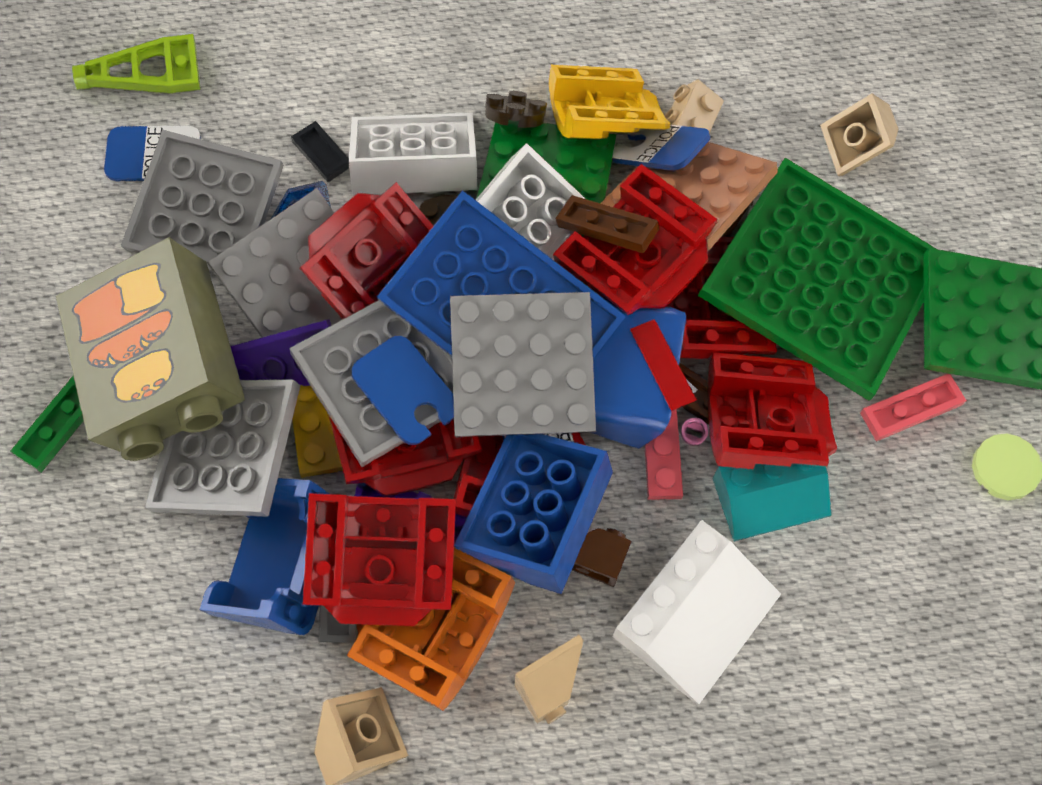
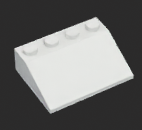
[349,113,477,195]
[476,143,585,260]
[612,520,781,705]

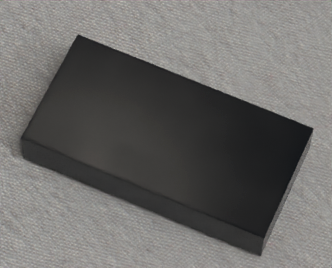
[291,121,349,182]

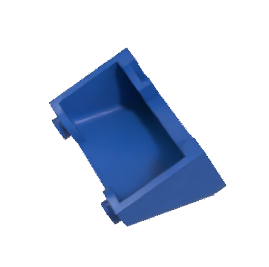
[589,300,686,449]
[199,478,330,635]

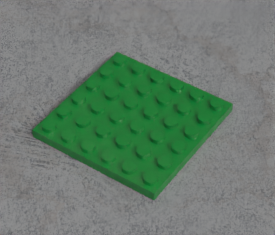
[698,158,936,401]

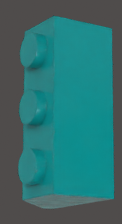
[712,463,832,542]

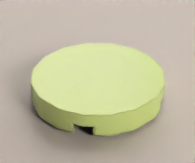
[972,433,1042,500]

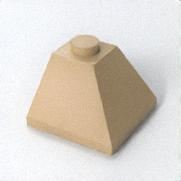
[820,93,899,176]
[514,634,584,724]
[314,687,408,785]

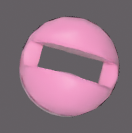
[681,418,708,446]

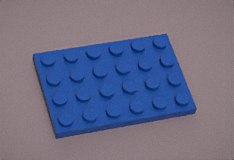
[377,190,626,358]

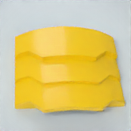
[549,64,671,139]

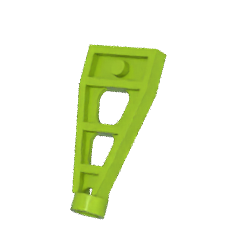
[72,34,201,93]

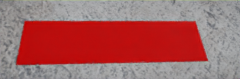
[630,319,697,411]

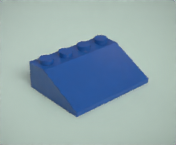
[454,434,613,594]

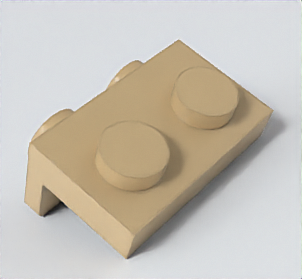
[665,79,724,133]

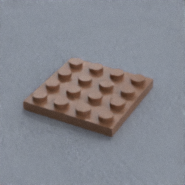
[601,142,778,251]

